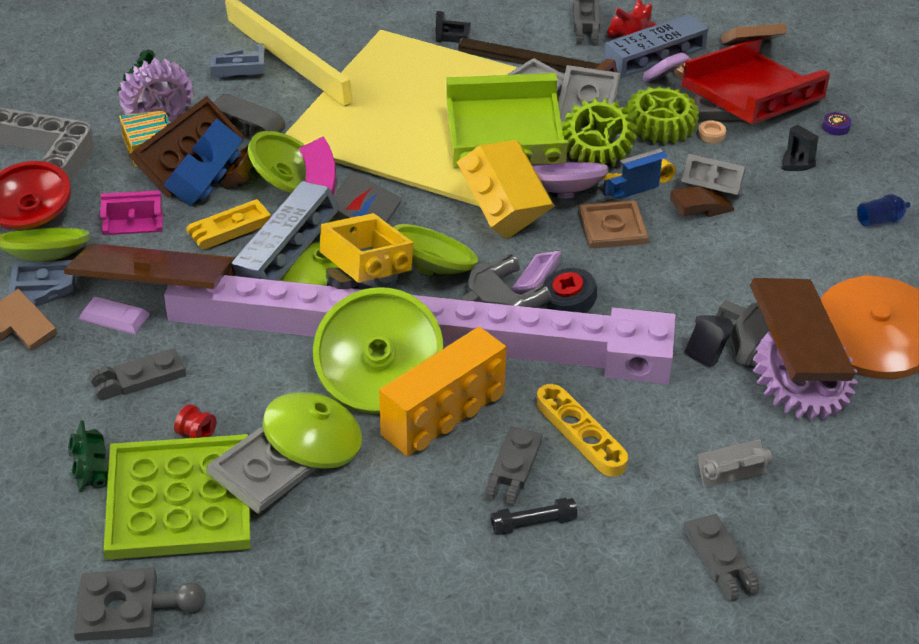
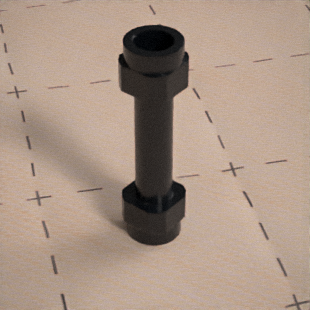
[490,497,577,534]

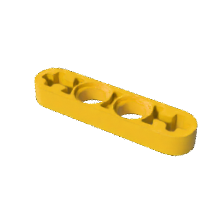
[536,384,628,477]

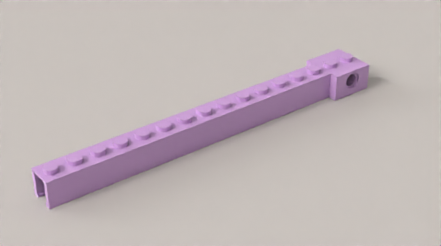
[164,275,676,384]

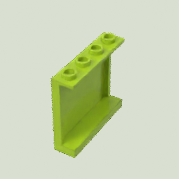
[446,73,568,168]

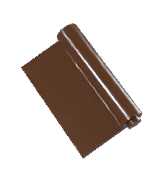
[64,243,236,289]

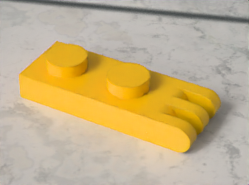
[186,199,271,250]

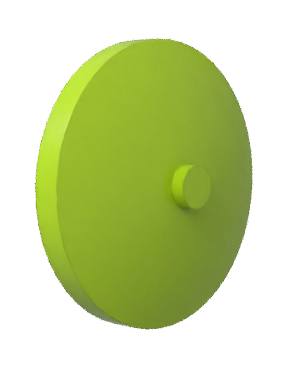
[313,287,444,414]

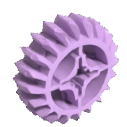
[118,58,194,121]

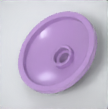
[533,162,608,198]

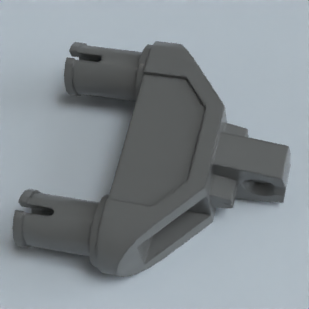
[458,253,552,308]
[716,300,770,367]

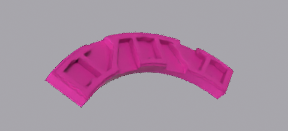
[298,136,337,195]

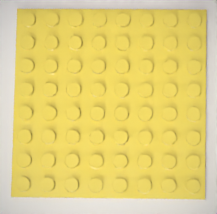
[285,30,560,207]

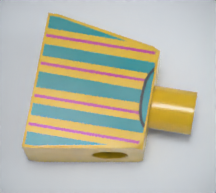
[119,111,170,167]

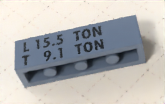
[604,14,708,79]
[231,181,339,281]

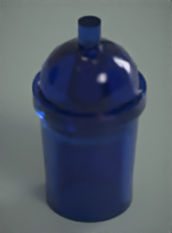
[857,194,911,226]

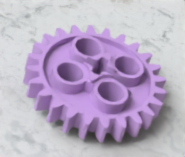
[753,331,858,421]

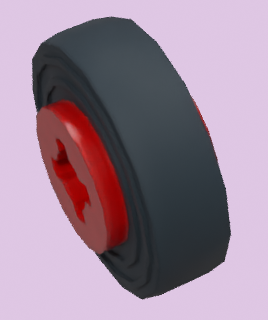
[543,267,597,313]

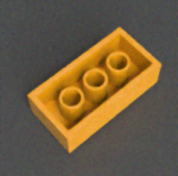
[379,326,507,457]

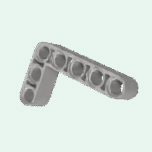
[0,108,94,184]

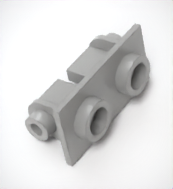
[696,439,773,488]

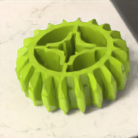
[626,86,699,146]
[562,97,637,167]

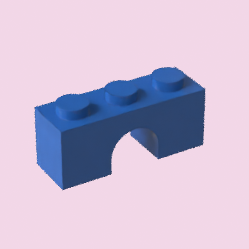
[163,118,243,206]

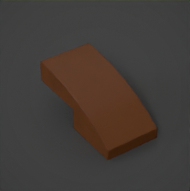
[670,187,734,217]

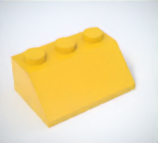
[457,140,554,239]

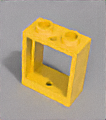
[320,213,414,283]

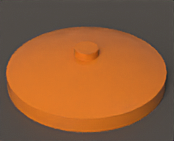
[820,276,919,379]

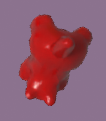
[607,0,657,39]

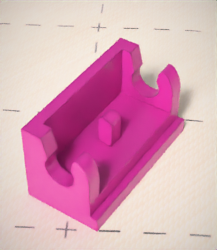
[100,190,164,235]

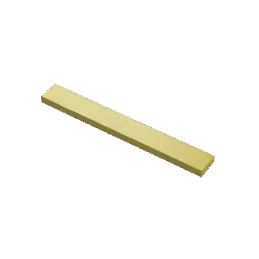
[225,0,352,106]

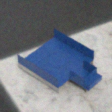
[603,148,668,199]

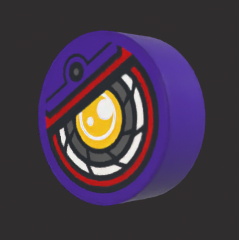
[822,112,851,136]

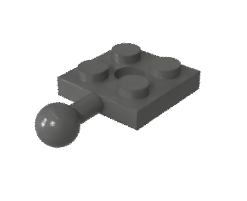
[74,567,206,641]

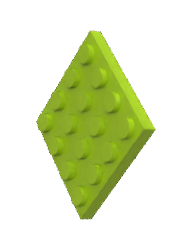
[103,434,251,560]

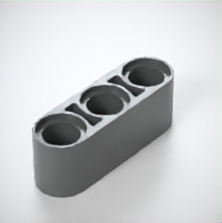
[213,93,285,140]

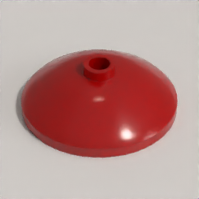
[0,161,71,229]

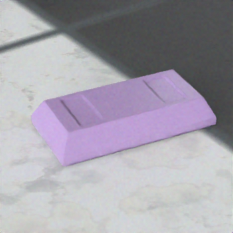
[642,52,690,83]
[511,251,562,295]
[79,296,150,335]

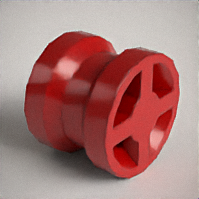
[174,404,217,438]

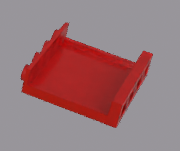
[682,37,830,124]

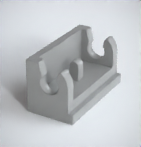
[682,154,747,195]

